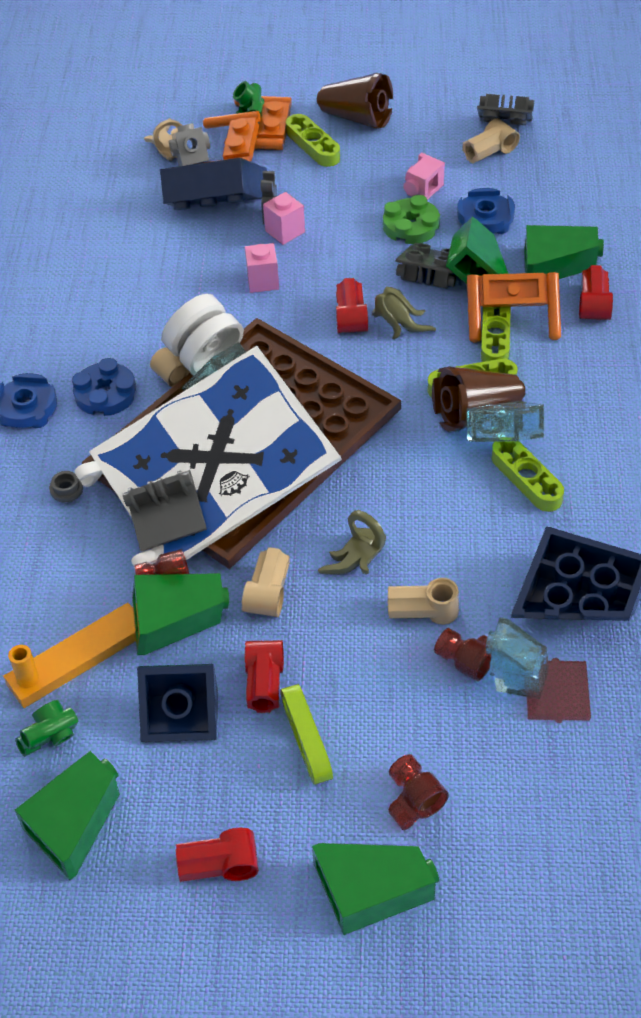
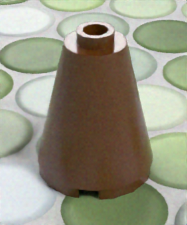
[317,73,393,128]
[432,366,525,432]

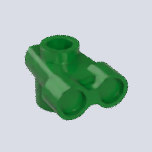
[233,81,264,118]
[15,700,79,757]

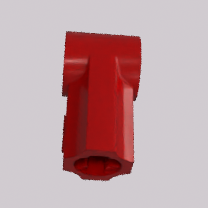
[579,265,613,320]
[336,278,368,333]
[245,640,284,713]
[176,827,259,882]

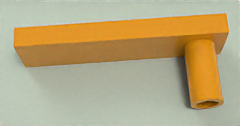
[3,602,136,708]

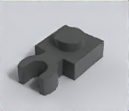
[261,171,277,224]

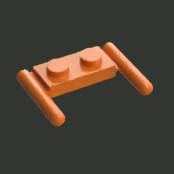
[224,96,292,150]
[195,111,260,164]
[467,272,561,343]

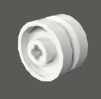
[161,294,244,376]

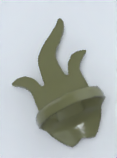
[372,287,436,339]
[318,510,386,575]

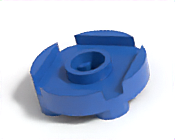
[457,188,515,234]
[72,358,136,416]
[0,373,57,428]

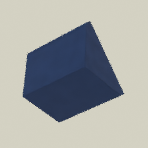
[137,664,218,742]

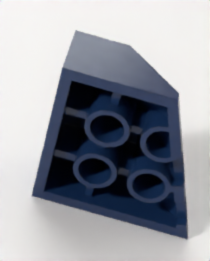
[160,158,267,210]
[511,526,641,621]

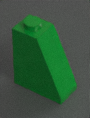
[446,216,509,284]
[524,225,604,279]
[132,573,229,655]
[15,751,120,880]
[312,843,439,935]

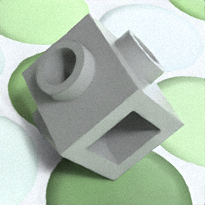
[169,123,210,166]

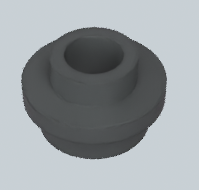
[49,471,83,502]

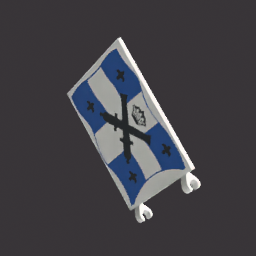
[75,346,342,575]

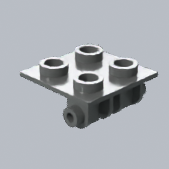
[477,93,534,125]
[396,243,456,289]
[123,470,207,552]

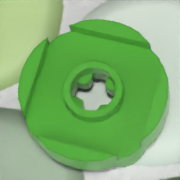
[383,195,440,244]

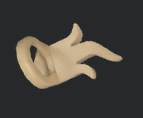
[144,118,182,161]

